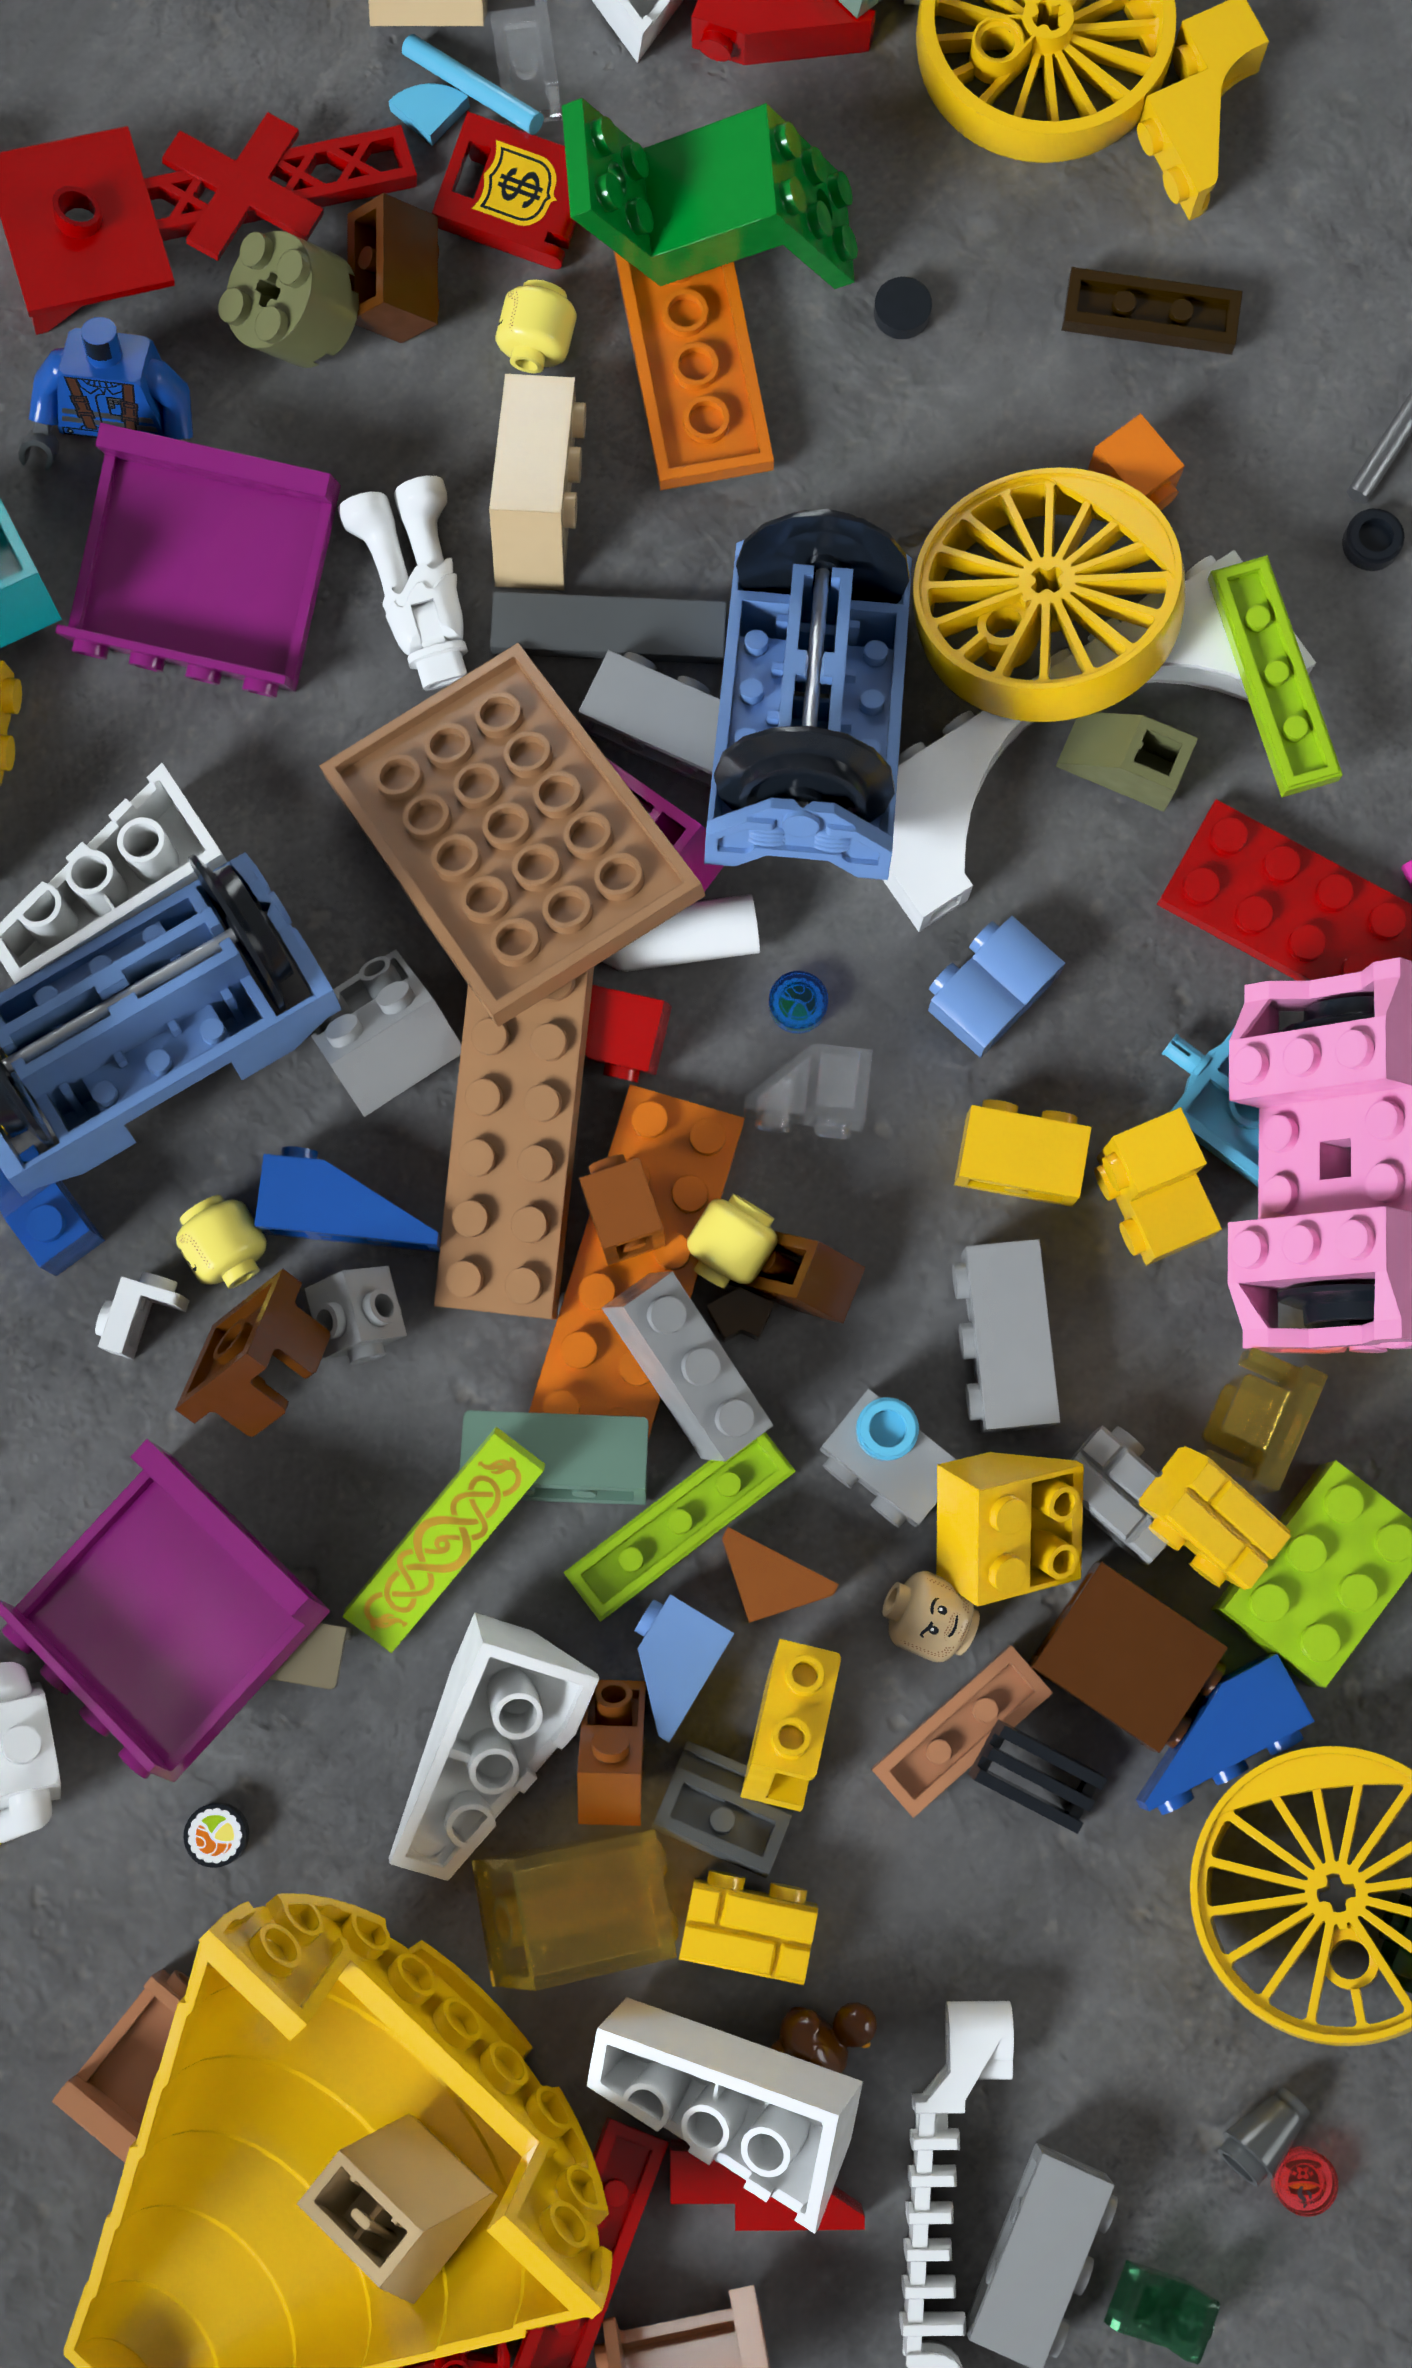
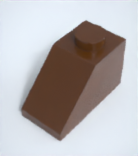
[728,1231,866,1324]

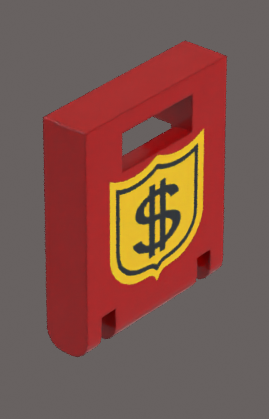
[431,111,577,269]

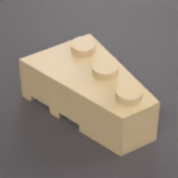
[489,374,586,591]

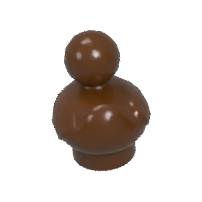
[769,2002,877,2073]

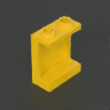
[740,1639,841,1812]

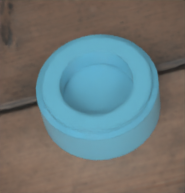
[856,1397,919,1461]

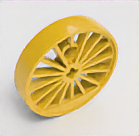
[916,0,1176,163]
[913,467,1185,722]
[1190,1746,1412,2046]

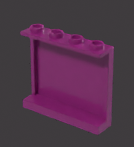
[55,422,341,698]
[0,1439,331,1782]

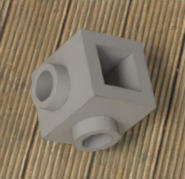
[305,1266,407,1364]

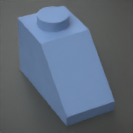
[634,1594,734,1742]

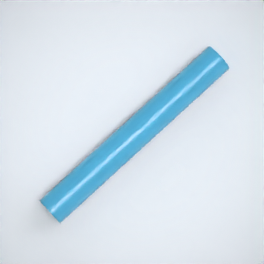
[402,34,544,135]

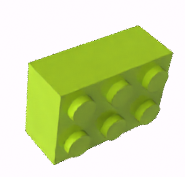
[1211,1460,1412,1688]

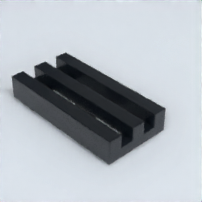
[968,1719,1108,1834]

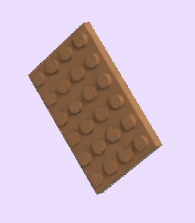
[319,643,705,1027]

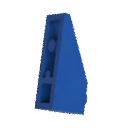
[254,1146,441,1252]

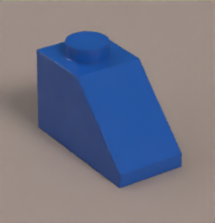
[0,1144,105,1276]

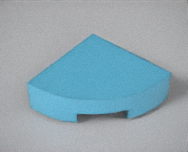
[388,83,470,146]

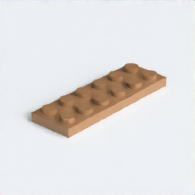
[434,967,594,1319]

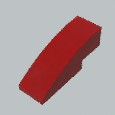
[670,2139,865,2231]

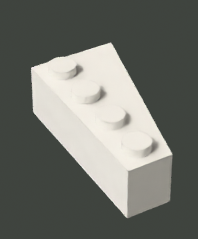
[0,763,227,984]

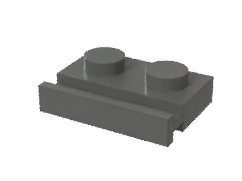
[651,1740,794,1878]

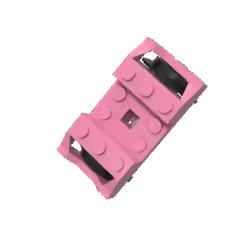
[1228,957,1412,1354]

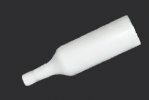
[602,894,760,972]

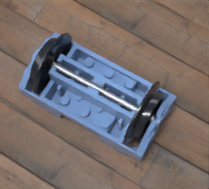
[704,509,912,880]
[0,852,342,1197]

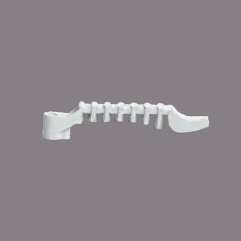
[899,2001,1014,2368]

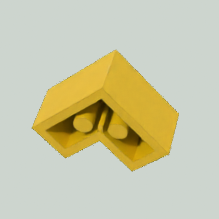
[1094,1107,1222,1266]

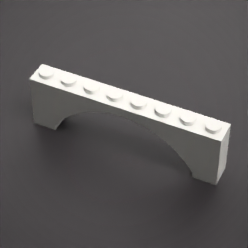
[883,550,1316,932]

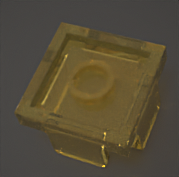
[1199,1347,1328,1497]

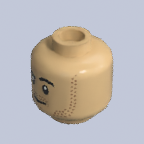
[882,1571,980,1663]

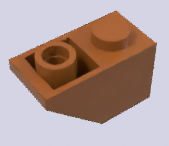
[577,1680,646,1826]

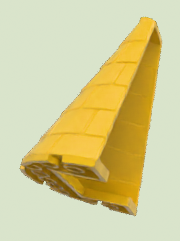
[63,1893,612,2368]

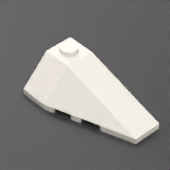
[389,1613,599,1881]

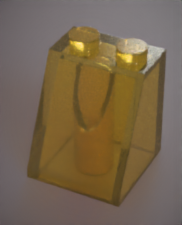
[471,1829,679,1991]

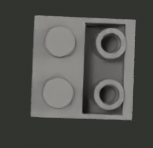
[310,949,462,1117]

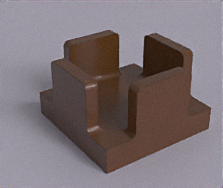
[175,1269,331,1437]

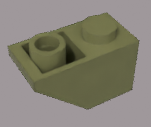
[1055,712,1198,812]

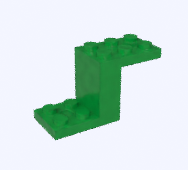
[562,98,858,289]

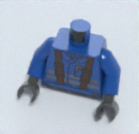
[18,317,193,470]

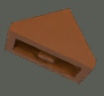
[722,1527,839,1623]

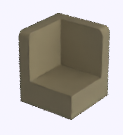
[269,1622,354,1689]

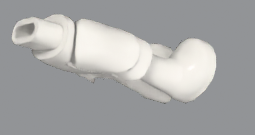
[338,475,468,691]

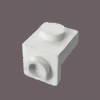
[95,1272,190,1360]

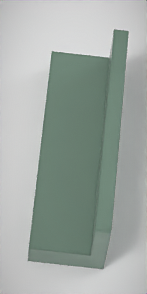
[460,1410,649,1505]

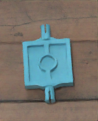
[1161,1027,1259,1187]

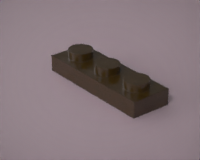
[1061,267,1243,355]

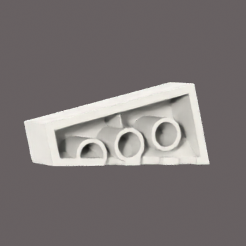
[587,1997,863,2234]

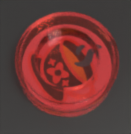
[1270,2146,1338,2217]

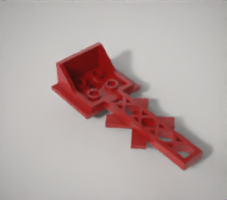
[0,112,417,335]

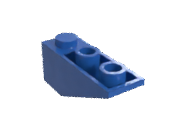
[1135,1653,1315,1815]

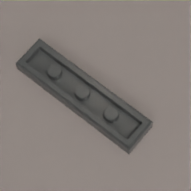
[490,591,726,664]

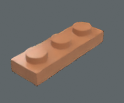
[871,1645,1053,1818]

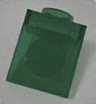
[1104,2259,1220,2365]

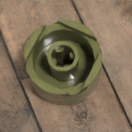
[218,231,359,368]

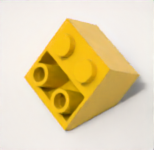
[936,1452,1084,1607]

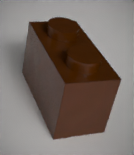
[347,193,440,343]

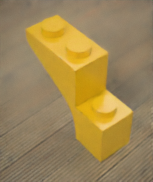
[1137,0,1269,221]

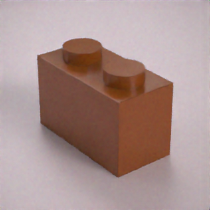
[579,1154,666,1265]

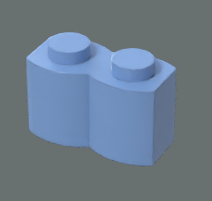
[928,916,1066,1058]

